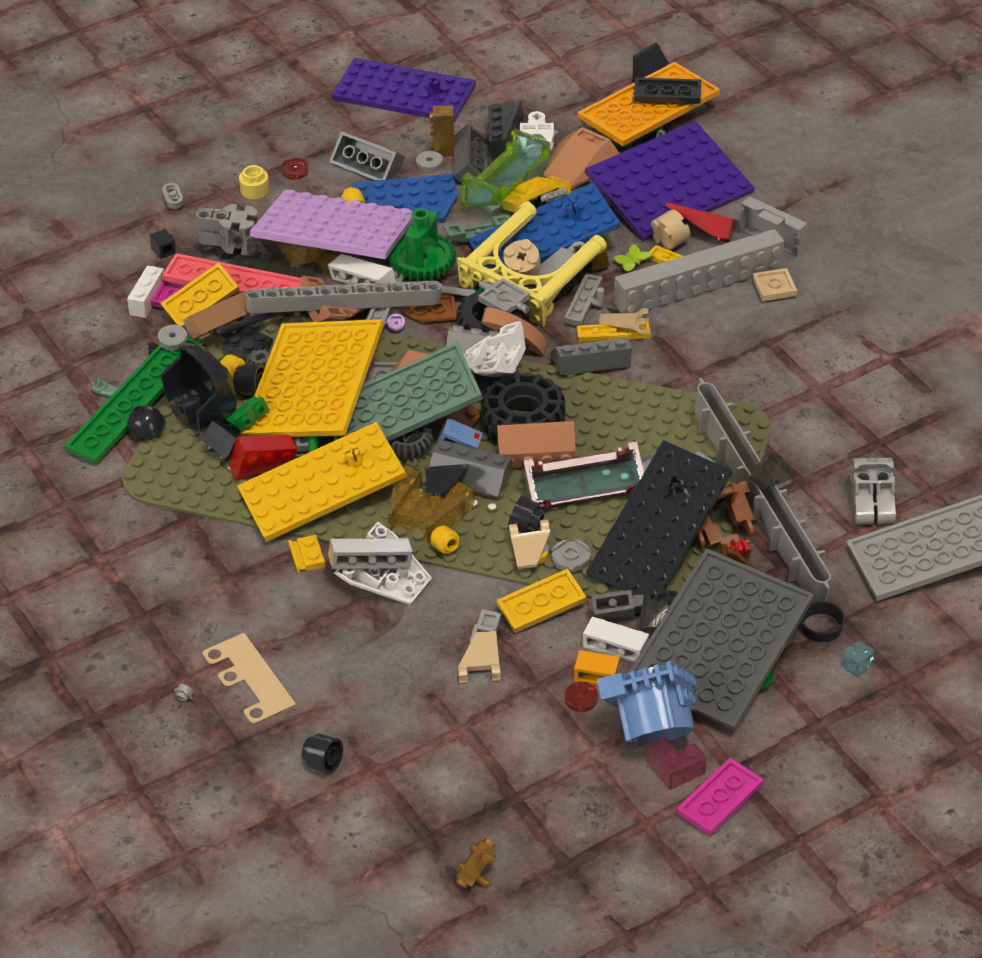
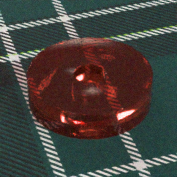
[281,158,309,180]
[565,682,598,712]

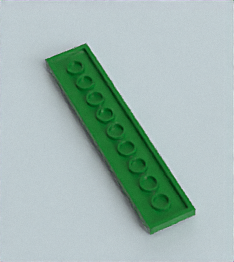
[64,337,203,465]

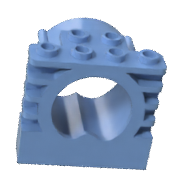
[597,661,696,746]

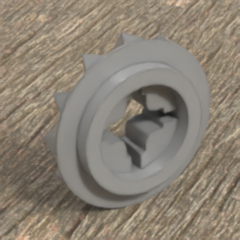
[541,188,568,203]

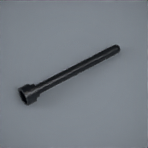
[216,311,294,335]

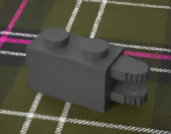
[591,590,649,621]

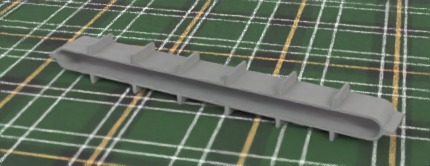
[694,378,831,602]

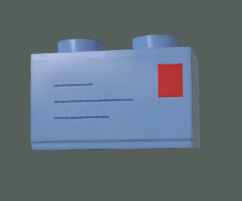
[437,418,482,449]

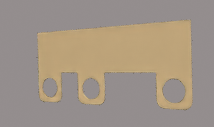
[203,633,296,723]

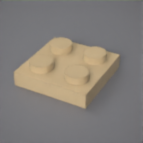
[752,268,797,301]

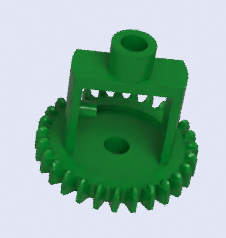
[389,208,456,281]

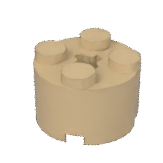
[651,209,690,251]
[504,239,541,276]

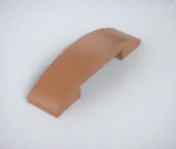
[481,307,547,357]

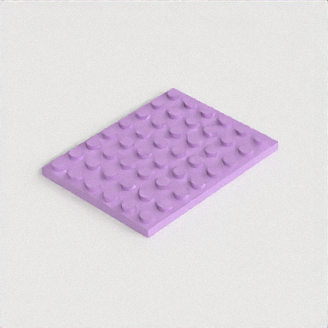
[250,190,413,259]

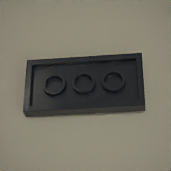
[634,77,702,104]

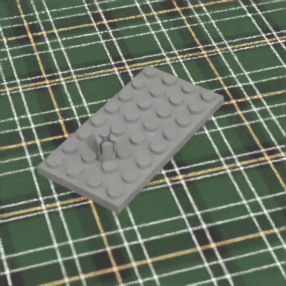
[846,495,982,601]

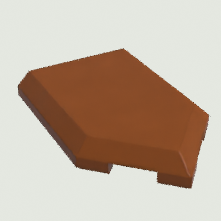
[402,295,457,323]

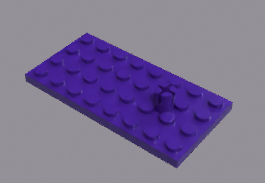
[331,58,476,123]

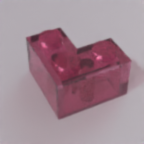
[647,737,707,790]

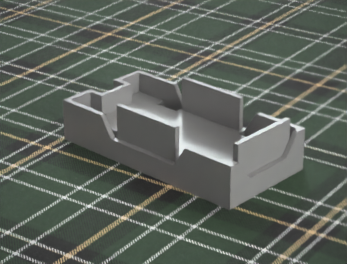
[739,196,807,257]

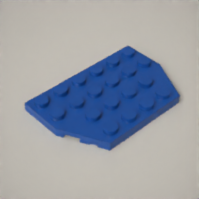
[353,174,458,224]

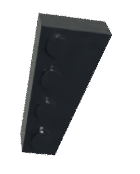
[488,101,524,158]

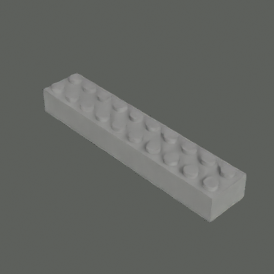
[614,229,785,313]

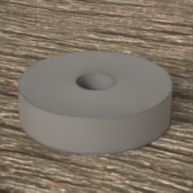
[416,151,443,173]
[158,325,187,350]

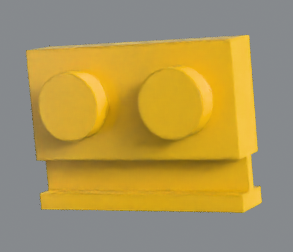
[288,535,325,573]

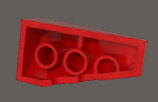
[666,202,739,242]

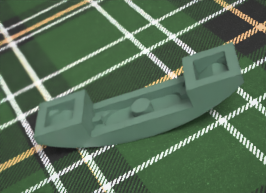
[443,214,510,242]

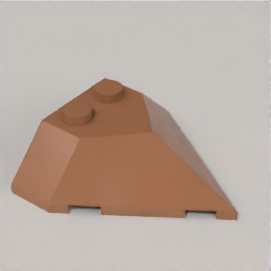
[301,276,369,322]

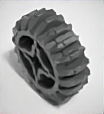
[388,424,433,461]

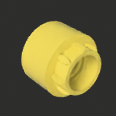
[239,165,269,199]

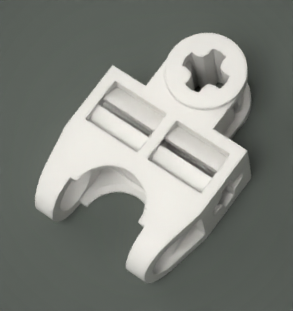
[520,111,554,152]

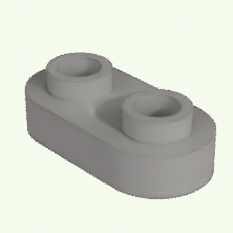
[162,183,184,209]

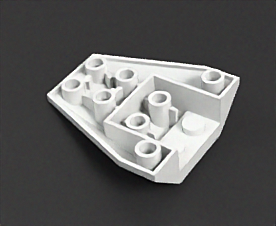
[334,522,432,605]

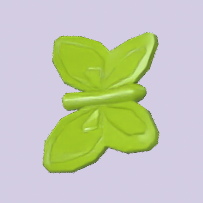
[614,244,653,272]

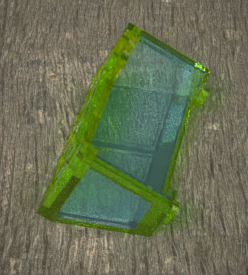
[461,129,551,207]

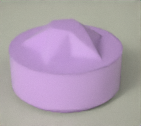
[387,314,405,332]

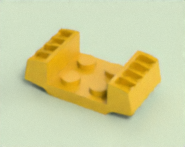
[499,176,571,213]

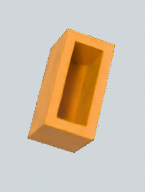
[574,650,620,686]

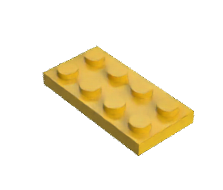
[161,263,240,329]
[496,569,587,633]

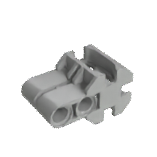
[196,204,260,255]
[850,458,896,525]

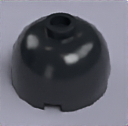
[127,405,166,441]

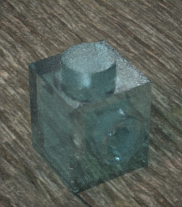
[842,640,875,678]

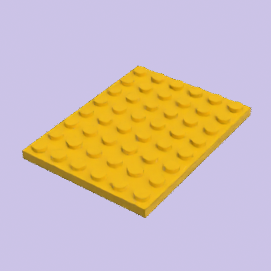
[240,319,384,437]

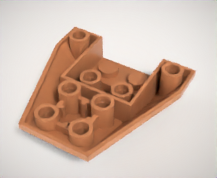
[543,127,620,189]

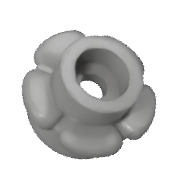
[174,684,194,702]

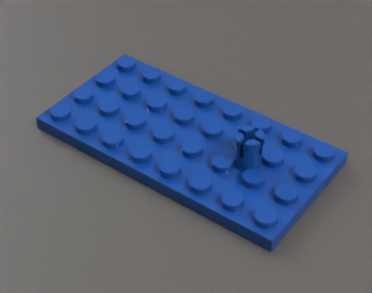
[468,183,621,276]

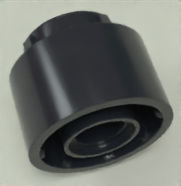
[233,365,265,396]
[508,496,545,533]
[302,733,343,774]

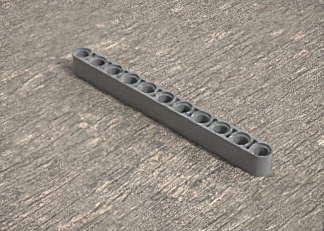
[246,281,442,313]

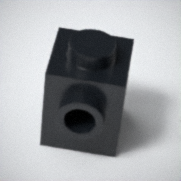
[150,229,176,259]

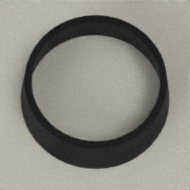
[801,601,845,642]

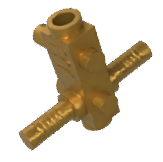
[455,837,497,889]

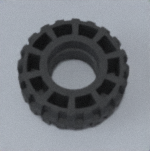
[481,372,565,443]

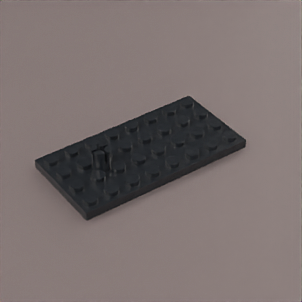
[586,440,732,607]

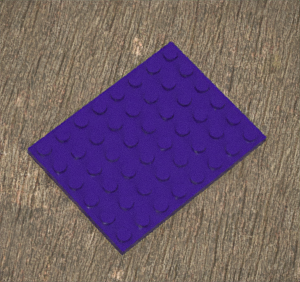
[585,121,755,242]

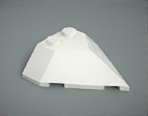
[463,321,526,377]

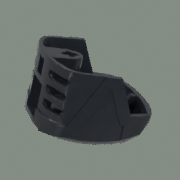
[160,343,237,433]

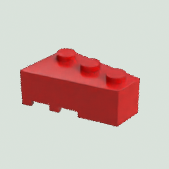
[229,435,297,481]

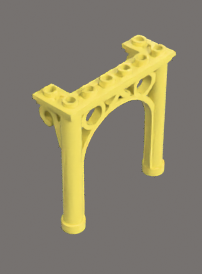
[457,202,607,327]

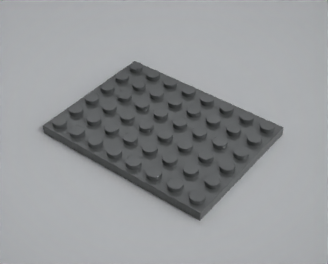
[629,548,815,731]

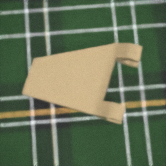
[599,308,649,334]
[509,519,550,569]
[458,631,500,683]

